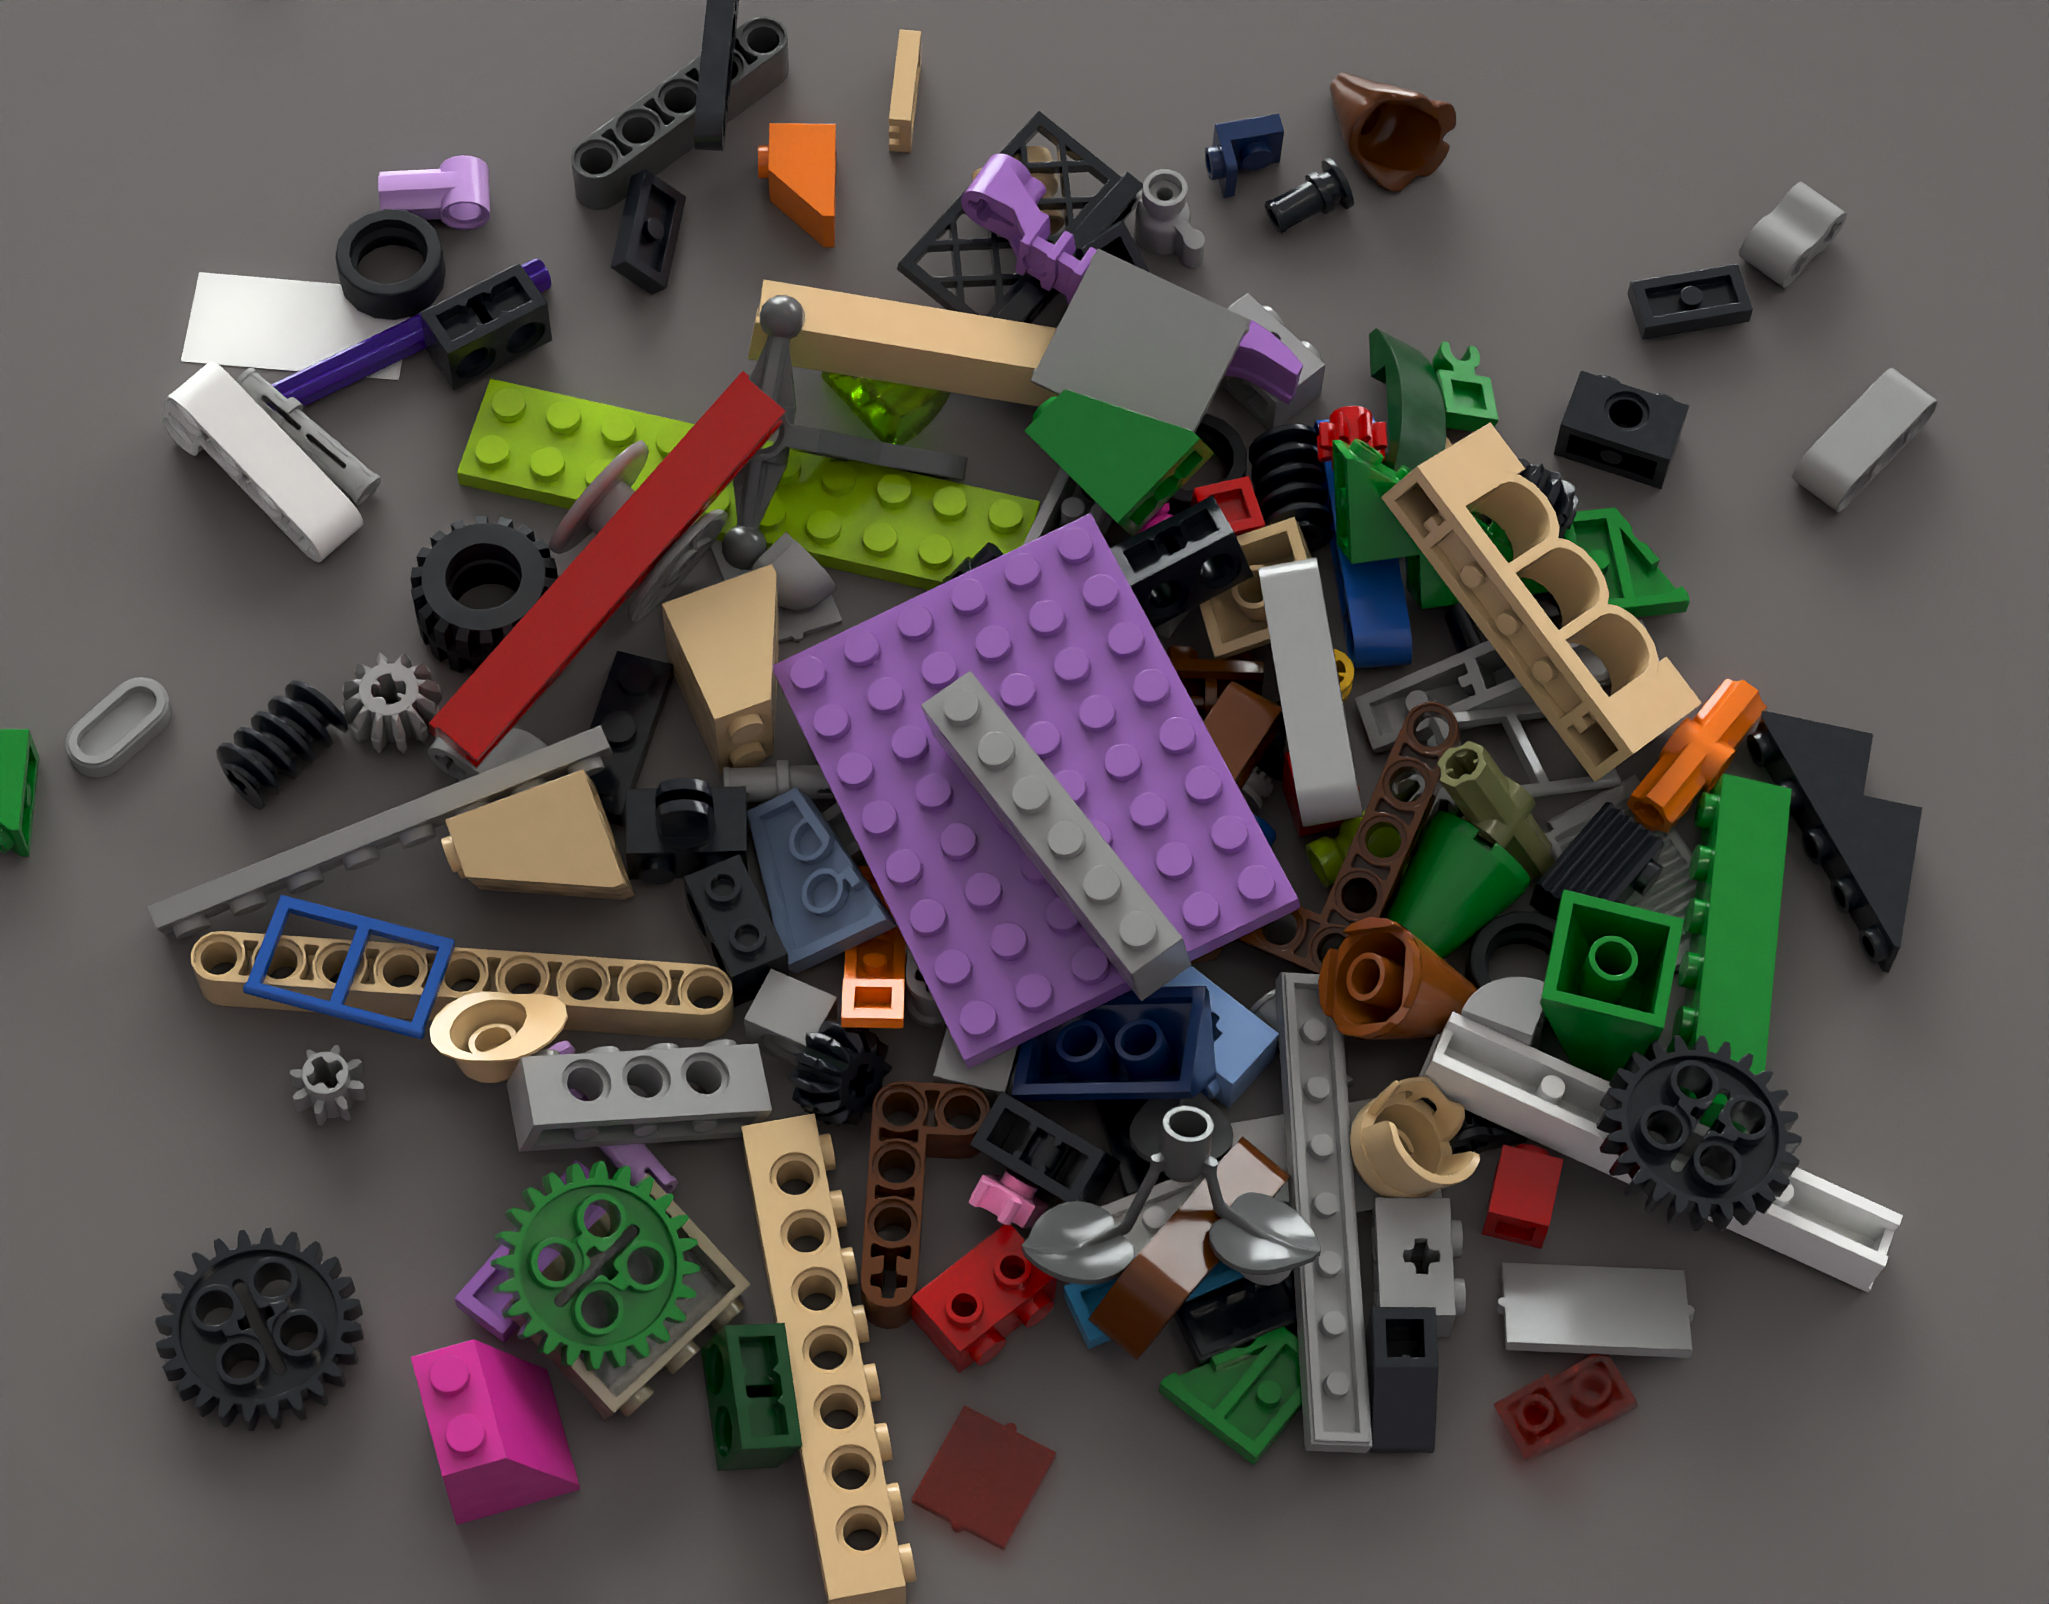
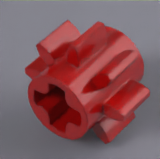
[1317,406,1388,472]

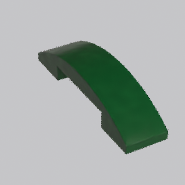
[1369,328,1446,472]

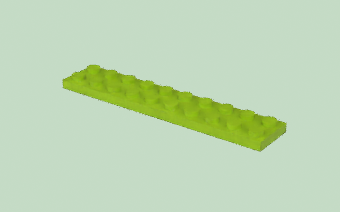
[457,378,1040,590]

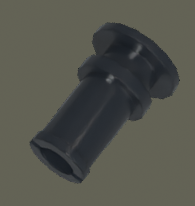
[1264,158,1354,234]

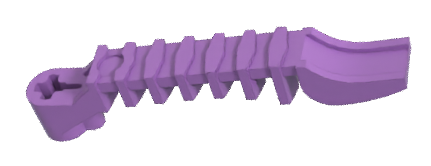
[961,154,1303,405]

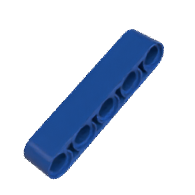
[1314,416,1412,670]

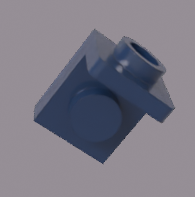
[1205,113,1284,198]

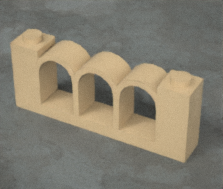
[1381,422,1702,782]

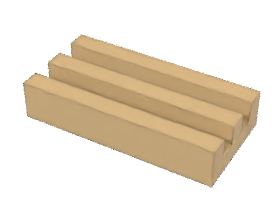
[889,29,921,153]

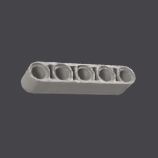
[1258,557,1363,827]

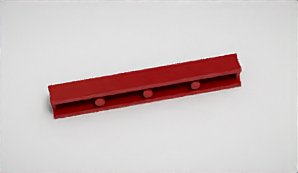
[429,371,786,769]

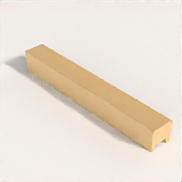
[748,279,1058,407]

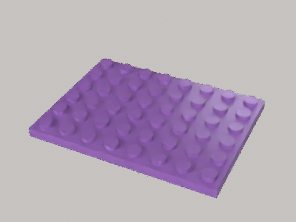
[774,513,1300,1069]

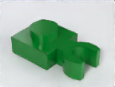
[1432,341,1499,432]

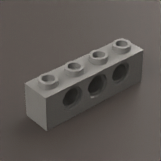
[507,1039,772,1152]

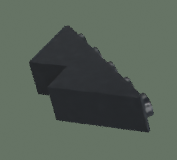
[1747,710,1922,973]

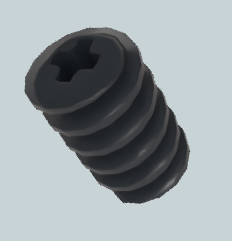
[1248,424,1334,552]
[216,680,349,810]

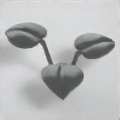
[1021,1091,1321,1285]

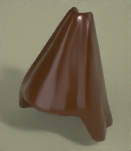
[1330,72,1456,192]

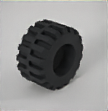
[410,516,558,673]

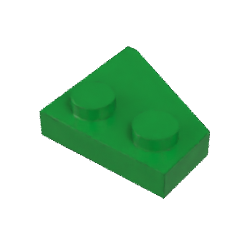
[1563,507,1690,618]

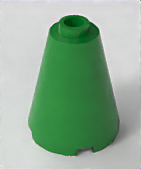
[1384,810,1531,960]

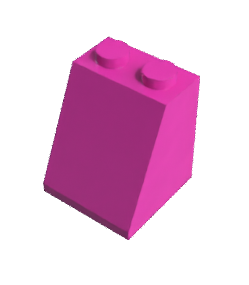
[411,1339,580,1525]

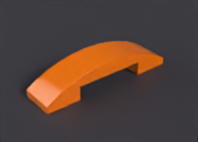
[841,866,906,1028]

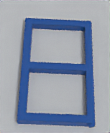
[243,895,456,1039]

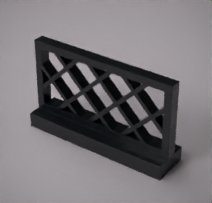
[897,111,1143,324]

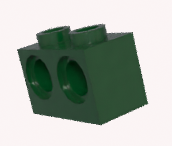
[701,1323,802,1471]

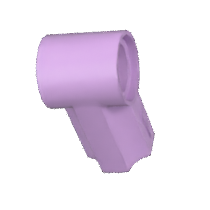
[378,155,490,230]

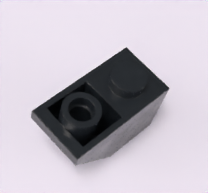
[1365,1307,1438,1453]

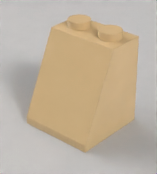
[662,564,780,775]
[441,769,635,900]

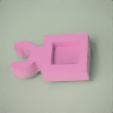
[969,1170,1049,1228]

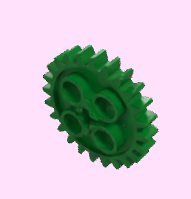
[491,1161,700,1371]

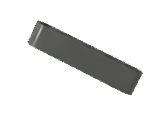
[571,16,789,210]

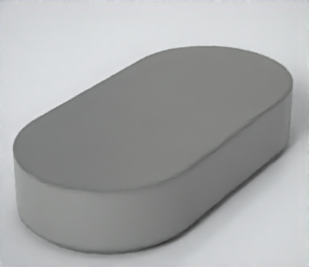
[66,677,172,777]

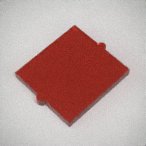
[911,1405,1057,1550]

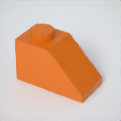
[758,123,837,247]

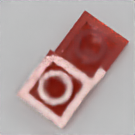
[1493,1354,1638,1461]

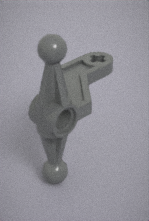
[722,295,968,570]

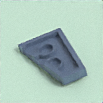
[747,787,898,974]

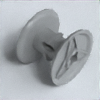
[548,440,728,623]

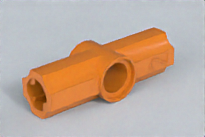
[1626,679,1767,833]

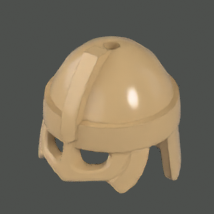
[1350,1076,1480,1198]

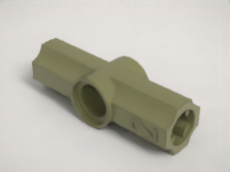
[1437,741,1555,880]

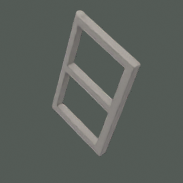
[1428,703,1621,798]

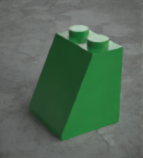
[1540,890,1684,1081]

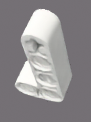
[161,361,364,562]

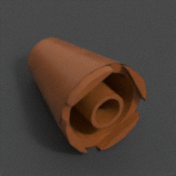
[1318,917,1477,1040]

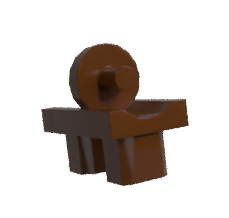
[1166,646,1264,721]

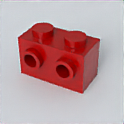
[912,1224,1057,1373]

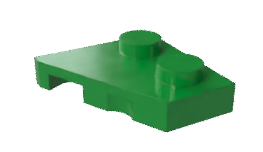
[1158,1327,1302,1465]

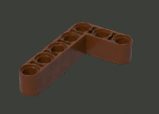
[1236,701,1461,974]

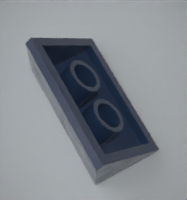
[1011,986,1217,1101]

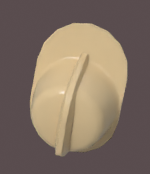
[430,991,568,1083]

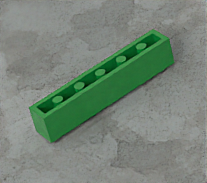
[1672,773,1792,1133]

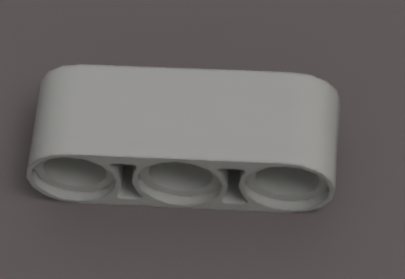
[1792,368,1938,513]

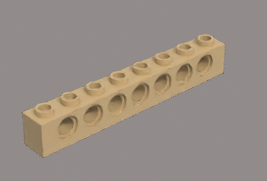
[741,1113,916,1604]

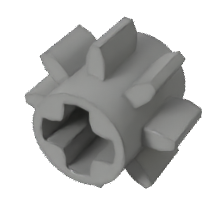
[289,1045,368,1126]

